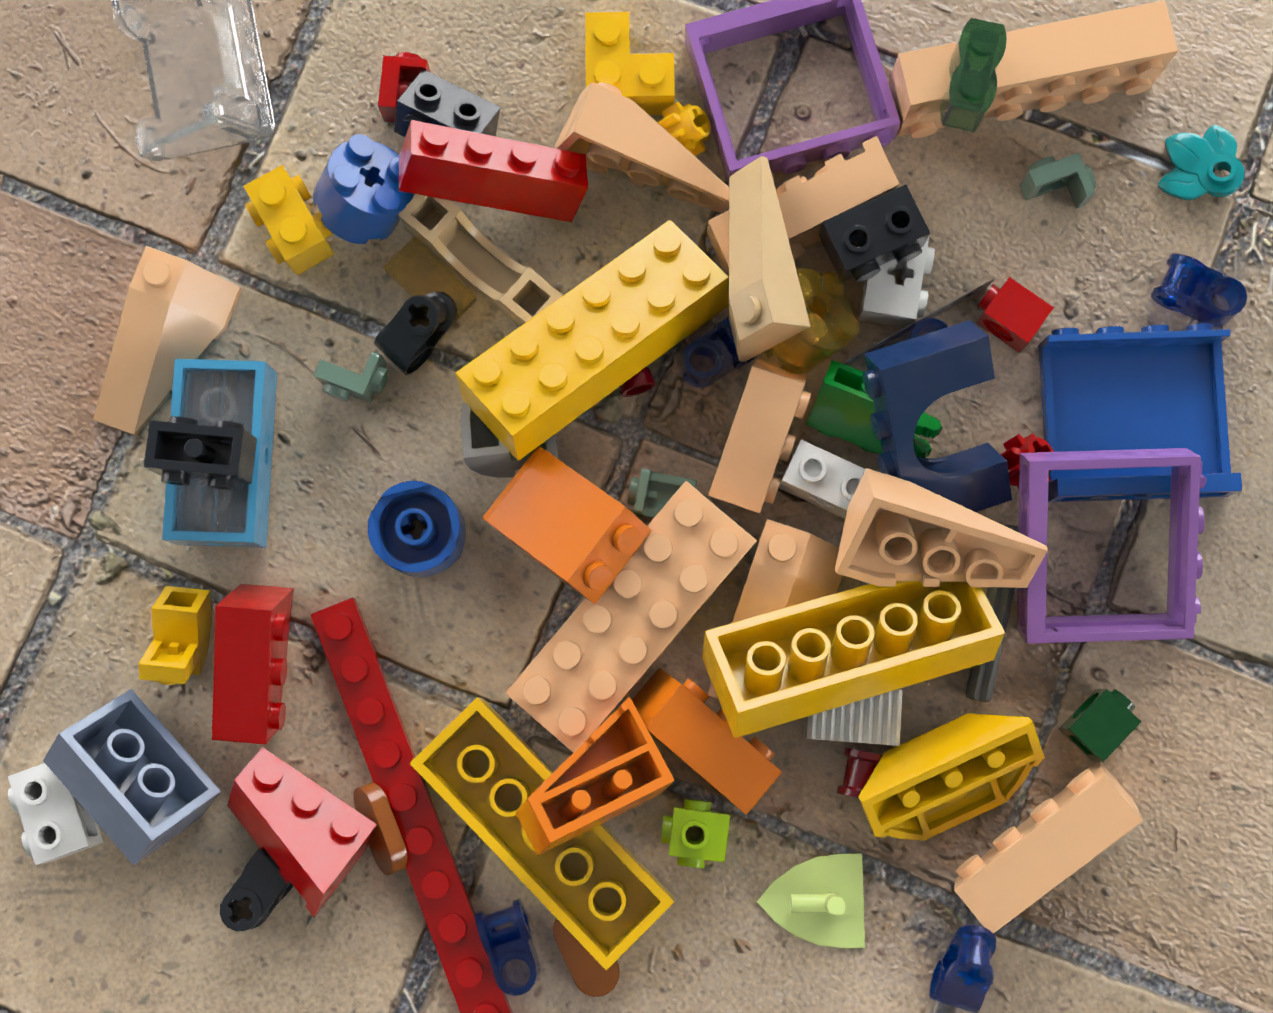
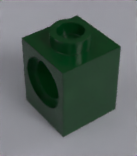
[1059,689,1142,762]

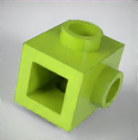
[660,799,730,868]

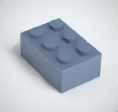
[43,689,221,866]

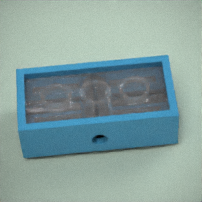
[162,359,277,548]

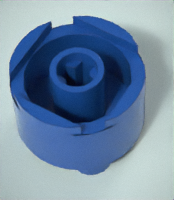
[313,134,414,244]
[368,481,466,577]

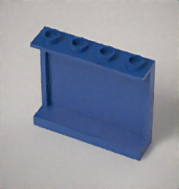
[1038,323,1242,502]

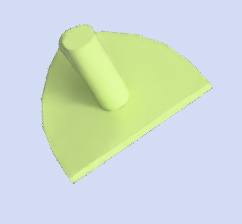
[757,853,865,948]

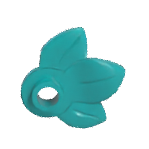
[1158,124,1245,201]

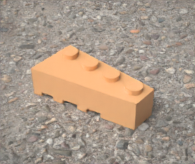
[707,136,900,276]
[954,761,1143,935]

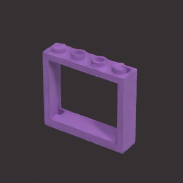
[685,0,901,185]
[1017,448,1206,643]

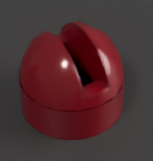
[619,367,655,397]

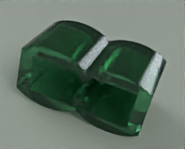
[940,18,1007,132]

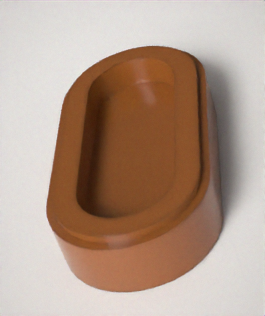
[353,782,408,875]
[553,918,620,997]

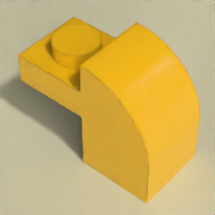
[138,586,212,685]

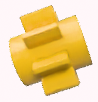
[658,102,711,156]

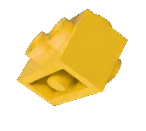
[244,164,335,275]

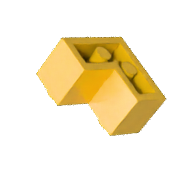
[585,12,675,115]

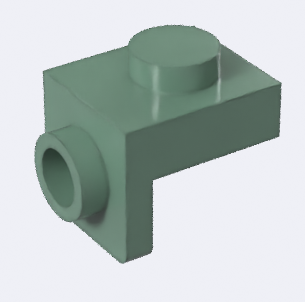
[1020,153,1096,208]
[313,351,389,403]
[627,468,697,519]

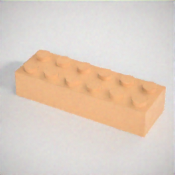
[888,0,1178,138]
[505,481,757,753]

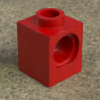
[976,277,1054,353]

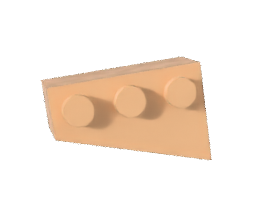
[708,358,811,513]

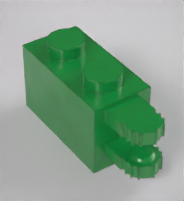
[806,360,943,458]

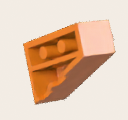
[632,668,782,815]
[516,696,675,856]

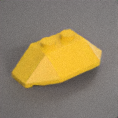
[858,713,1045,841]

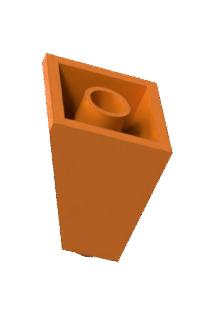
[482,446,652,604]

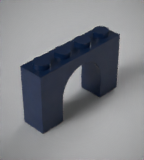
[862,320,1012,512]

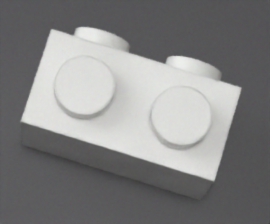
[8,763,104,865]

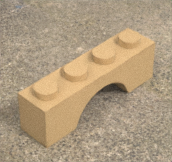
[398,194,563,326]

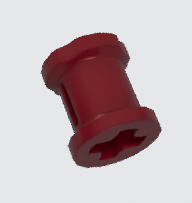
[836,747,883,798]

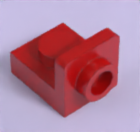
[378,52,431,122]

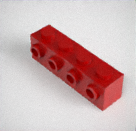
[399,120,588,223]

